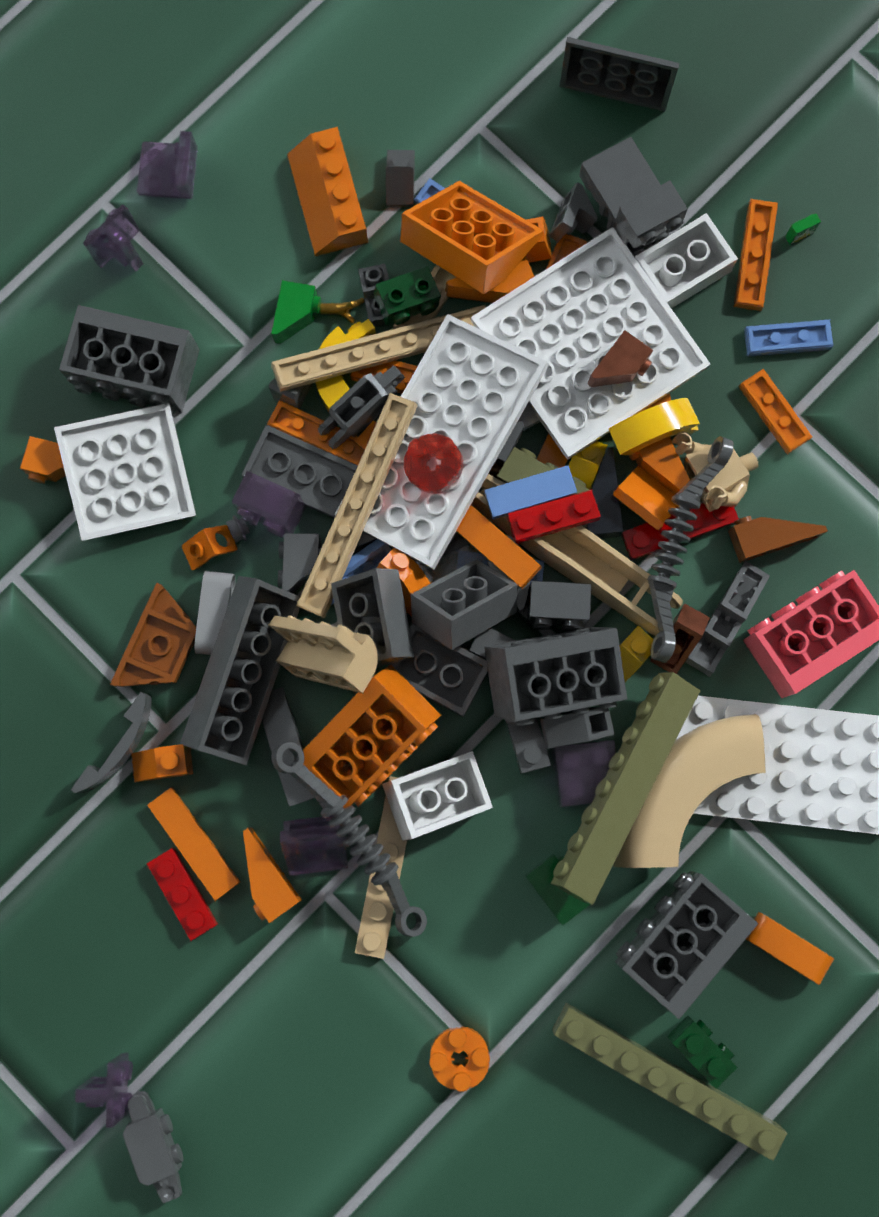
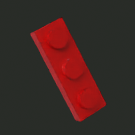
[507,490,601,544]
[147,848,218,941]

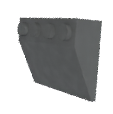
[559,37,680,112]

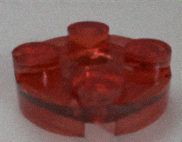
[404,434,464,494]

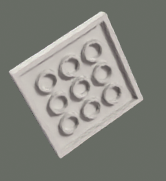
[54,403,196,541]

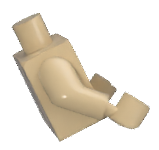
[672,431,758,512]

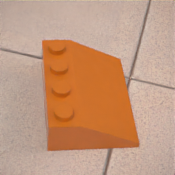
[400,181,544,294]

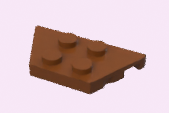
[110,583,197,687]

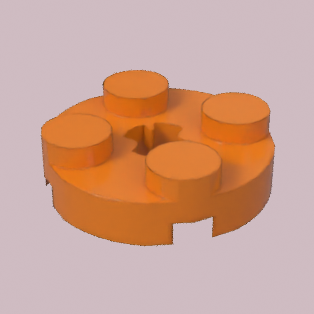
[430,1027,490,1092]

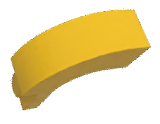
[316,319,376,411]
[608,398,700,455]

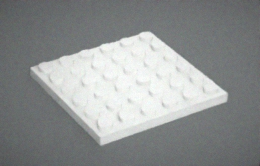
[471,227,711,460]

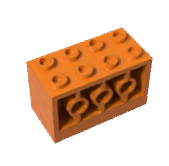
[303,665,441,808]

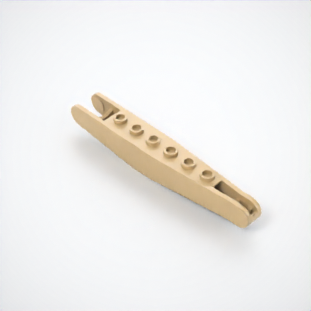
[471,474,683,636]

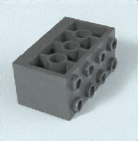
[59,305,200,413]
[484,627,627,725]
[615,871,758,1019]

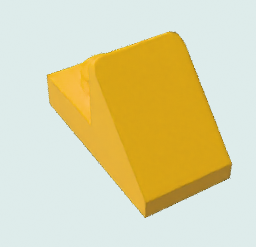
[569,441,608,490]
[619,626,654,682]

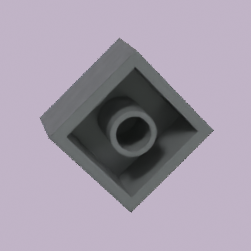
[527,581,591,631]

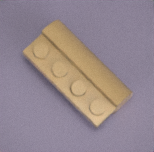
[269,615,378,693]

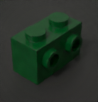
[374,266,441,326]
[667,1016,738,1089]

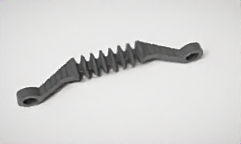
[647,436,734,663]
[271,742,427,937]

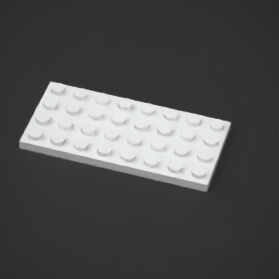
[334,314,549,569]
[676,696,879,835]

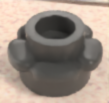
[226,515,250,543]

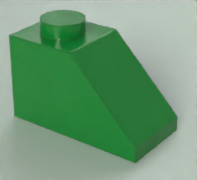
[271,280,321,344]

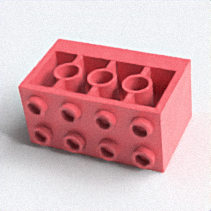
[743,570,879,698]

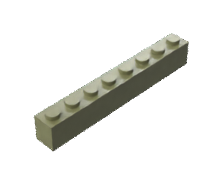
[551,672,701,905]
[552,1003,787,1161]

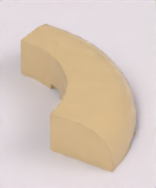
[613,714,766,868]

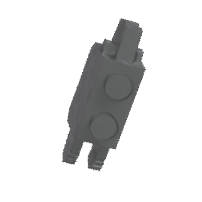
[318,366,405,449]
[123,1090,183,1203]

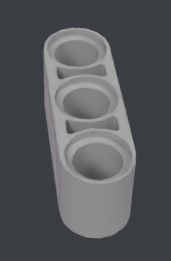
[194,571,236,655]

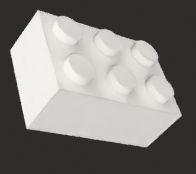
[635,213,738,308]
[382,751,493,841]

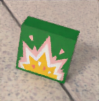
[785,214,821,245]

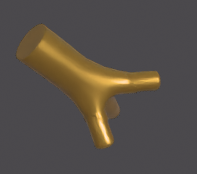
[320,298,365,323]

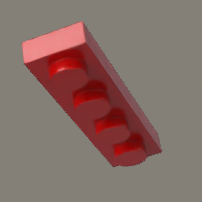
[621,503,739,560]

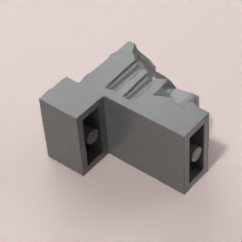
[579,137,688,257]

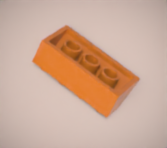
[287,127,368,256]

